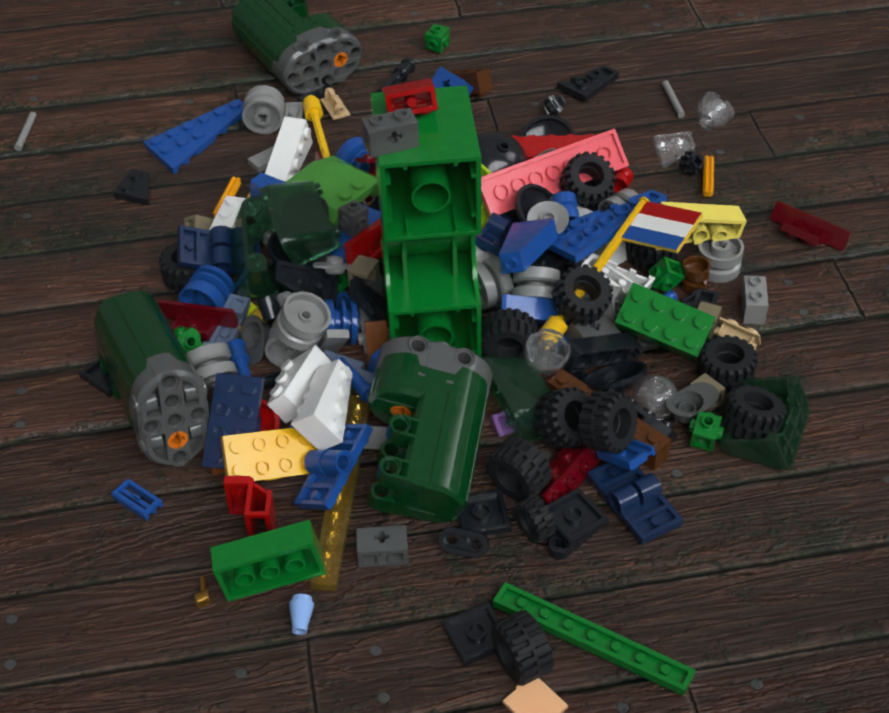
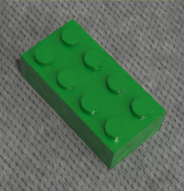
[615,282,716,362]
[210,520,327,602]

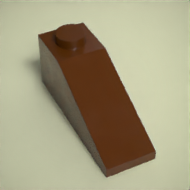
[449,68,493,97]

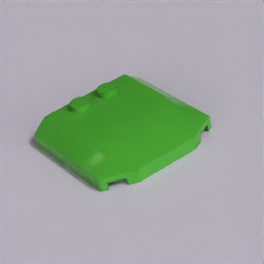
[280,156,378,230]

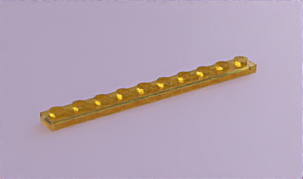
[311,395,370,591]

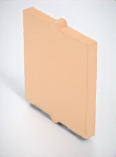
[502,678,568,713]

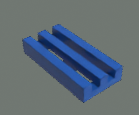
[111,478,164,521]

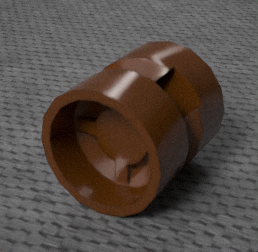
[680,255,711,295]

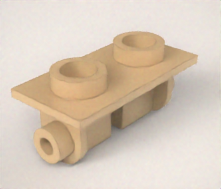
[320,88,350,120]
[714,317,761,350]

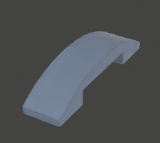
[203,294,251,345]

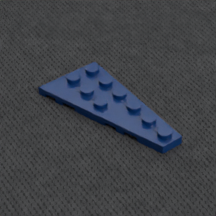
[144,99,244,175]
[548,189,667,263]

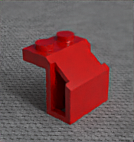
[223,475,277,536]

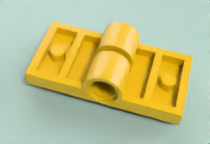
[220,428,318,482]

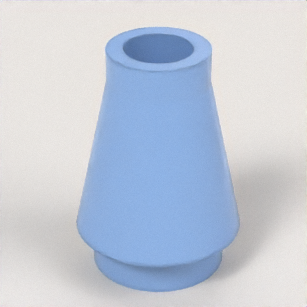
[289,594,315,635]

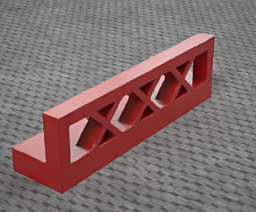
[344,219,382,264]

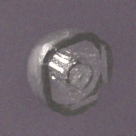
[696,92,735,129]
[524,328,571,375]
[632,375,678,420]

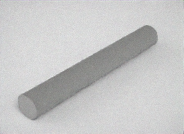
[662,80,685,118]
[14,112,37,151]

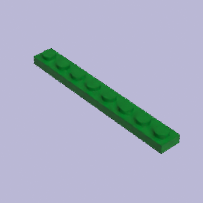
[493,582,696,696]

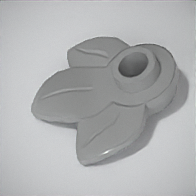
[313,255,352,275]

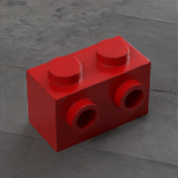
[382,78,438,115]

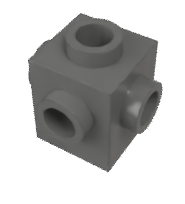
[338,200,368,238]

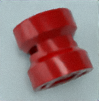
[613,167,634,193]

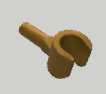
[193,576,211,609]

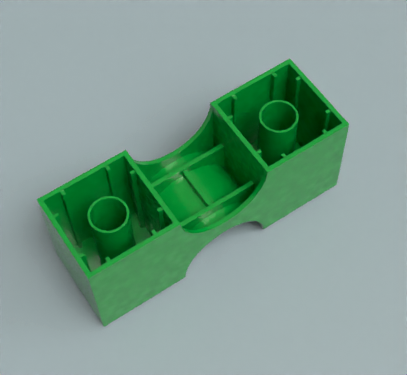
[371,85,481,357]

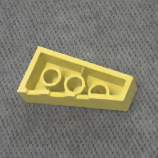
[655,202,747,251]

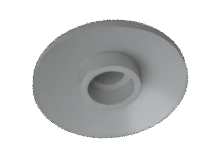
[527,201,569,234]

